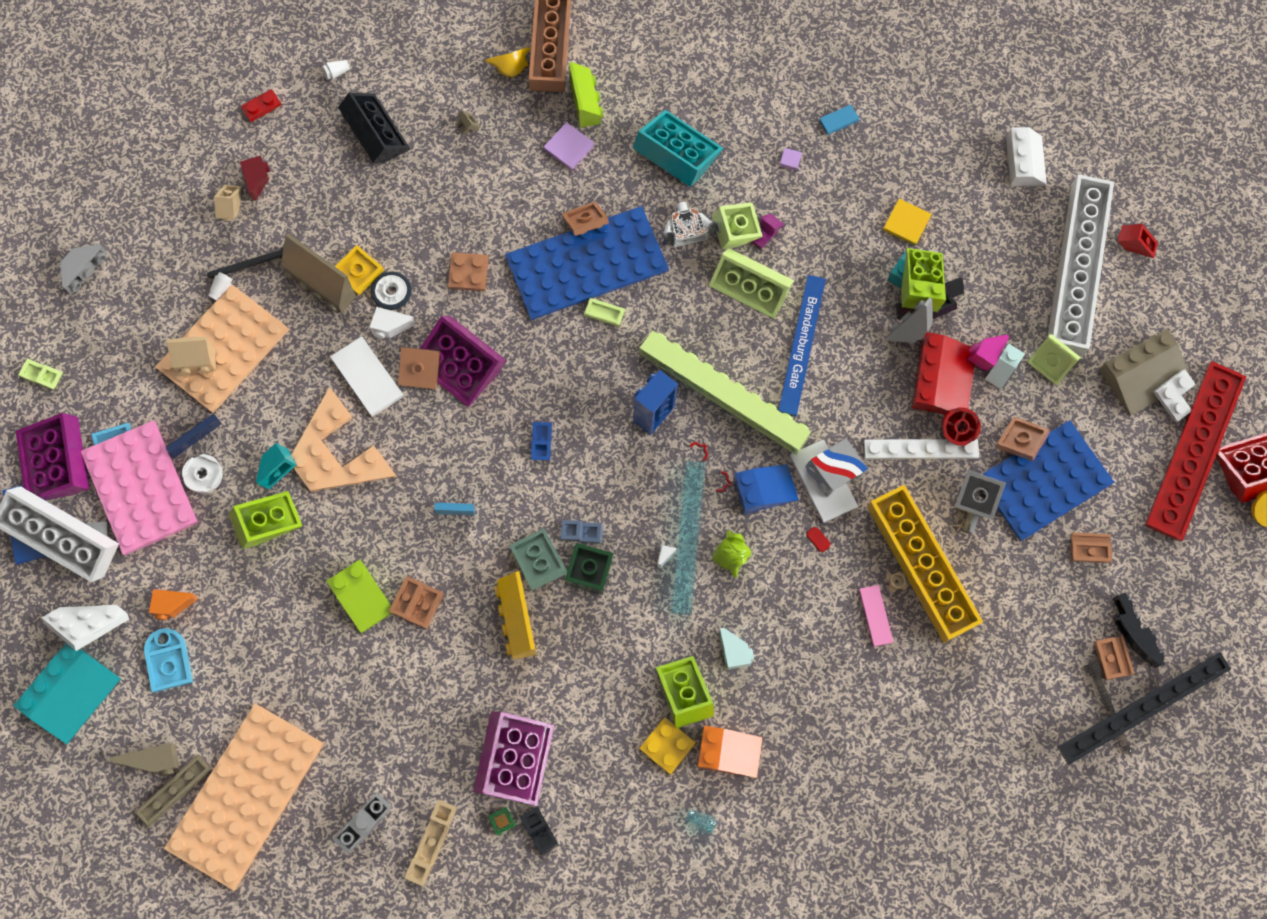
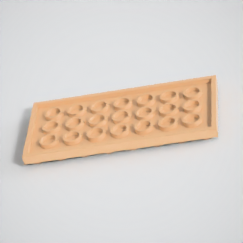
[164,703,324,891]

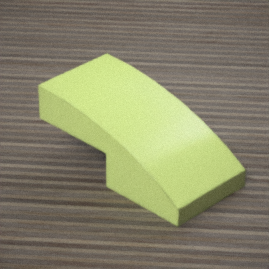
[18,358,63,390]

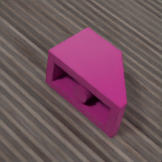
[968,335,1009,372]

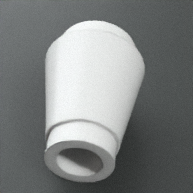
[322,60,350,80]
[208,272,233,300]

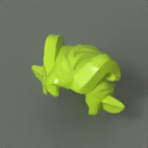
[712,530,751,578]

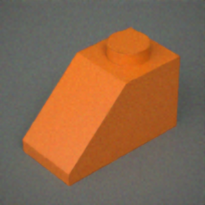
[149,589,197,621]

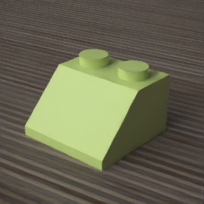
[712,203,762,249]

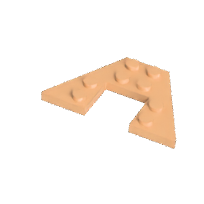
[292,388,397,492]

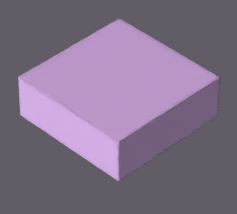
[780,148,802,171]

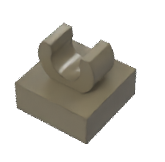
[456,110,481,134]

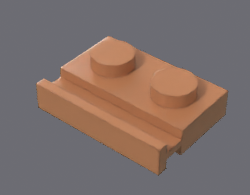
[1070,532,1112,563]
[1093,635,1134,681]

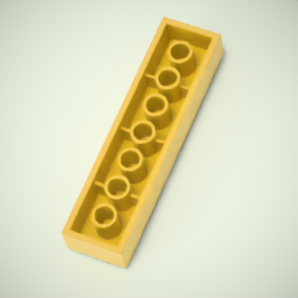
[867,484,983,643]

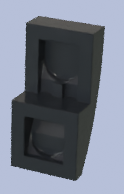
[520,806,559,856]

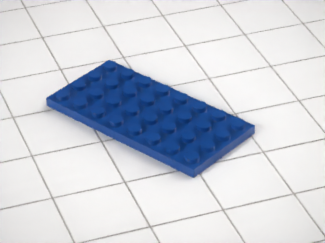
[505,206,669,320]

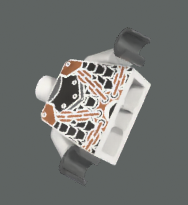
[664,202,721,247]

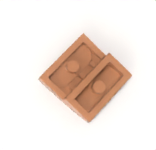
[389,576,444,629]

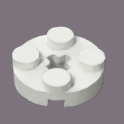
[182,454,223,494]

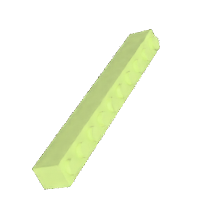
[640,331,811,455]

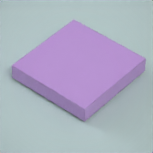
[544,122,594,170]

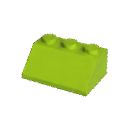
[569,62,604,128]

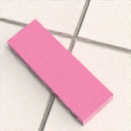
[859,585,893,647]

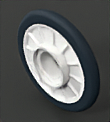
[371,272,412,310]

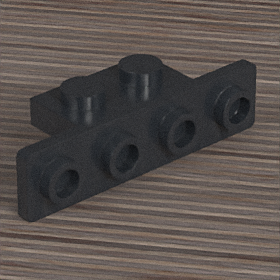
[895,277,964,320]

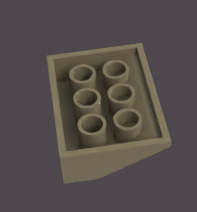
[281,233,356,313]
[1099,329,1190,416]

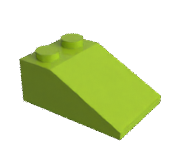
[228,491,302,550]
[326,559,392,633]
[656,656,714,728]

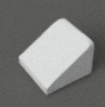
[657,545,676,568]

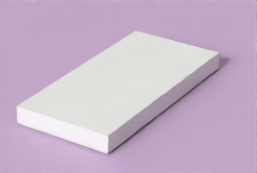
[330,337,404,417]
[789,440,858,523]

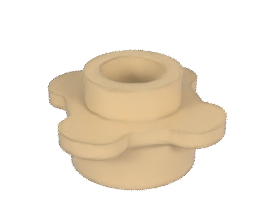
[886,571,908,593]

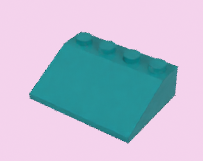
[632,110,723,187]
[13,643,121,744]

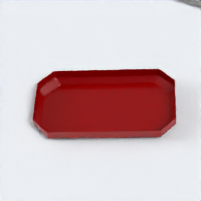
[806,527,831,552]

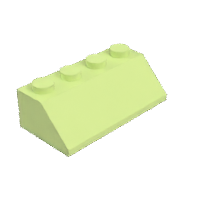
[709,248,794,319]

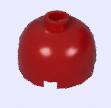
[941,407,981,446]

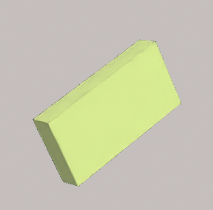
[584,298,625,327]

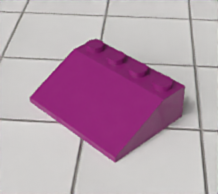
[420,316,507,407]
[16,412,89,501]
[473,711,554,806]

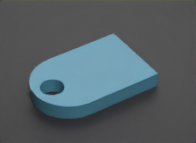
[144,628,193,693]

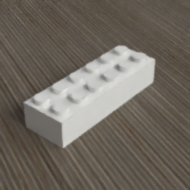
[0,486,119,582]

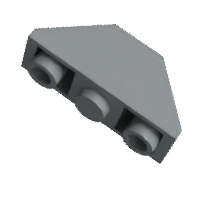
[60,244,108,295]
[886,297,933,343]
[333,792,392,854]

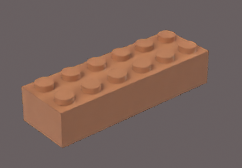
[529,0,572,92]

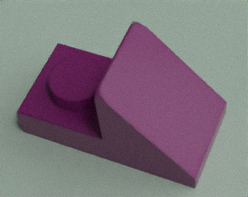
[751,213,784,250]

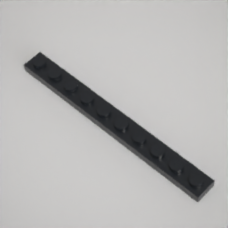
[1057,652,1231,765]

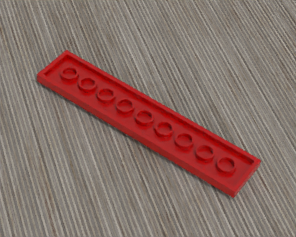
[1144,361,1247,542]

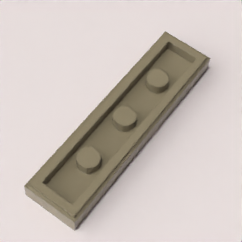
[134,754,213,828]

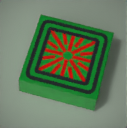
[488,807,516,835]

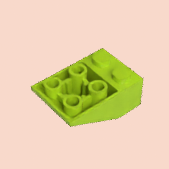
[901,248,946,312]

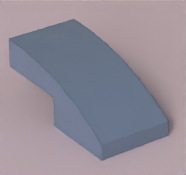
[560,520,603,544]

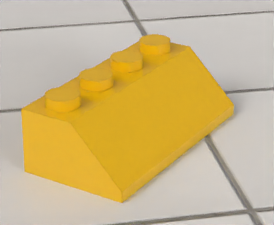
[494,571,536,660]

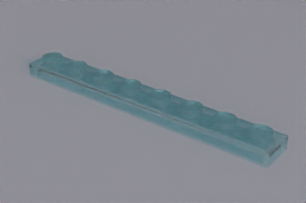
[672,461,706,615]

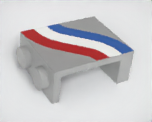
[805,438,868,497]

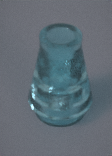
[686,809,718,835]

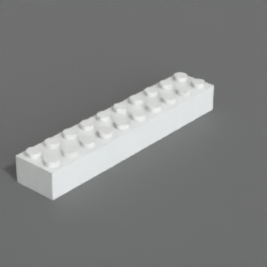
[1048,174,1114,357]

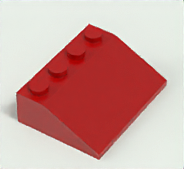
[911,332,975,415]
[1216,433,1267,503]

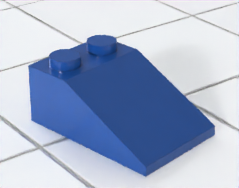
[733,464,799,515]

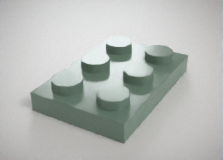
[509,529,567,591]

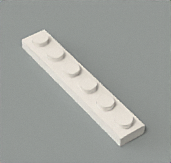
[863,439,979,460]

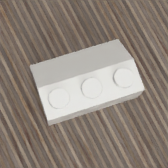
[1006,127,1047,186]

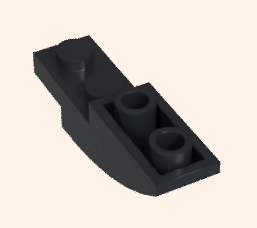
[1113,592,1165,668]

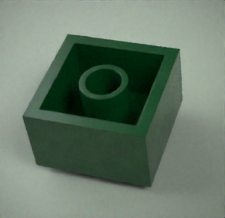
[565,543,614,595]

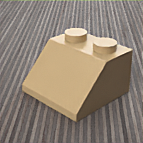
[167,336,216,376]

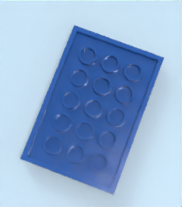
[983,420,1115,542]

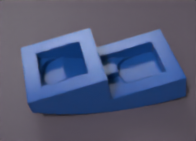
[531,422,552,460]

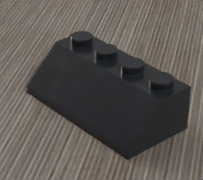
[338,92,410,163]

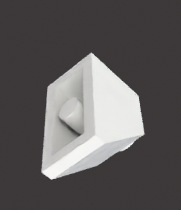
[370,307,415,339]

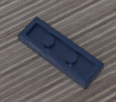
[166,414,222,458]

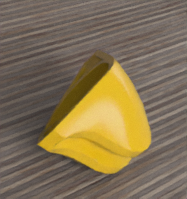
[485,46,530,77]

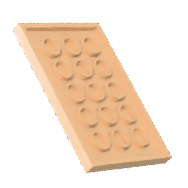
[155,285,289,413]

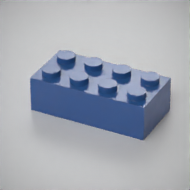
[633,370,678,436]

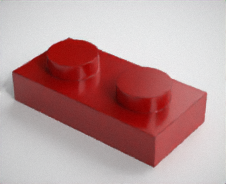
[241,89,282,122]

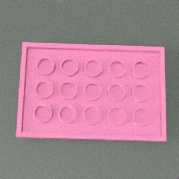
[81,420,198,556]

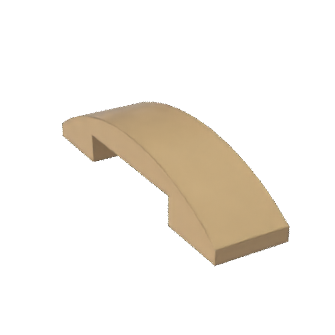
[404,799,457,886]

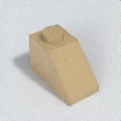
[214,185,242,221]

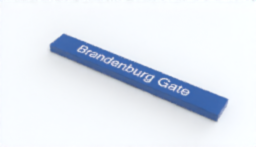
[778,275,826,417]

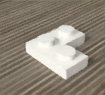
[1153,369,1195,422]

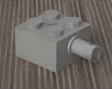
[955,470,1006,533]

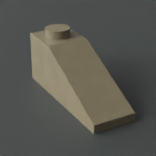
[109,743,180,776]

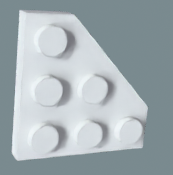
[42,605,129,651]

